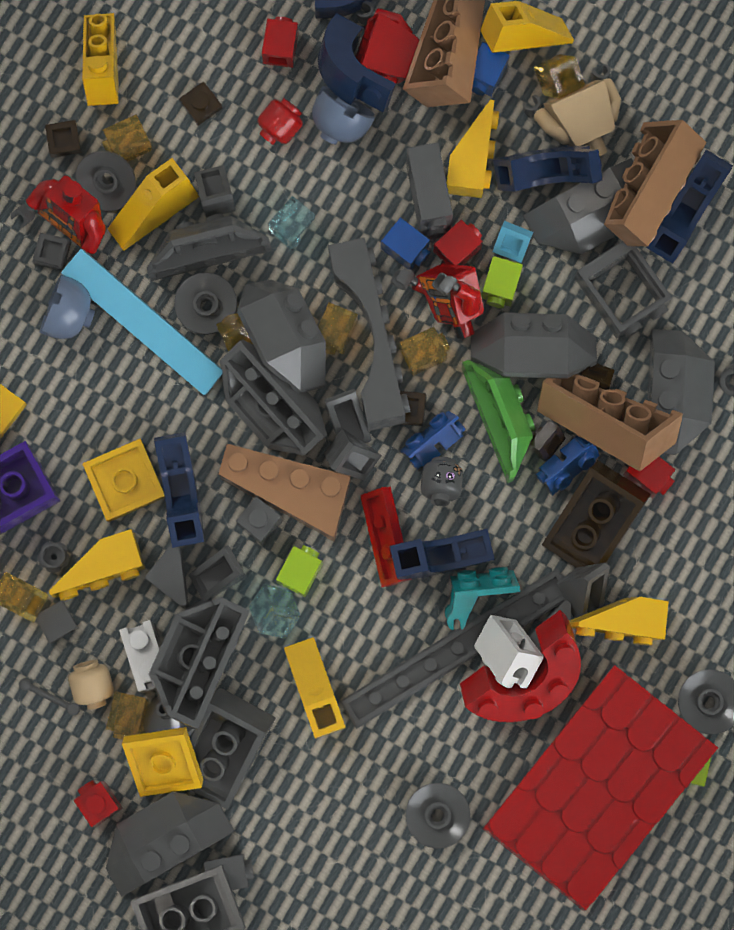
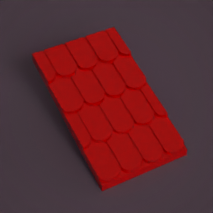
[482,665,719,911]

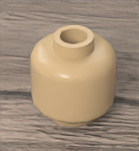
[68,660,114,710]

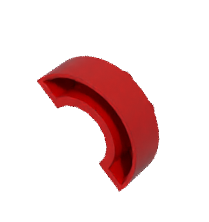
[460,610,581,722]

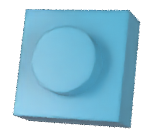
[492,221,533,263]

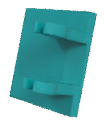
[444,567,520,630]

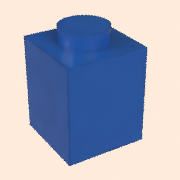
[472,42,510,97]
[381,217,431,270]

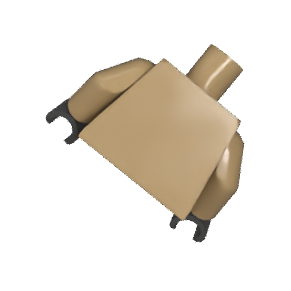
[523,65,621,156]

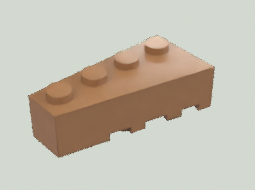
[403,0,485,107]
[604,120,707,247]
[537,374,683,471]
[219,444,351,542]

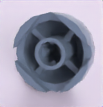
[312,86,375,145]
[39,275,95,339]

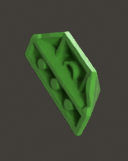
[461,360,536,483]

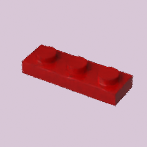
[360,486,412,587]

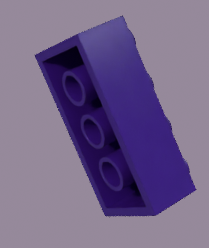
[0,441,61,535]

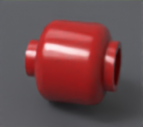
[257,98,303,145]

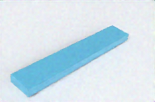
[61,249,223,395]

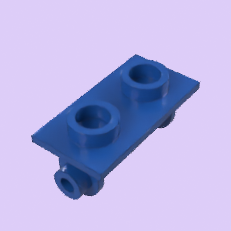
[400,411,466,470]
[535,436,600,496]

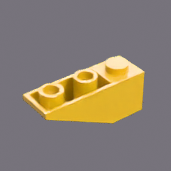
[480,1,574,53]
[82,13,119,106]
[446,100,499,198]
[107,158,199,251]
[49,529,146,601]
[569,597,669,646]
[284,637,346,739]

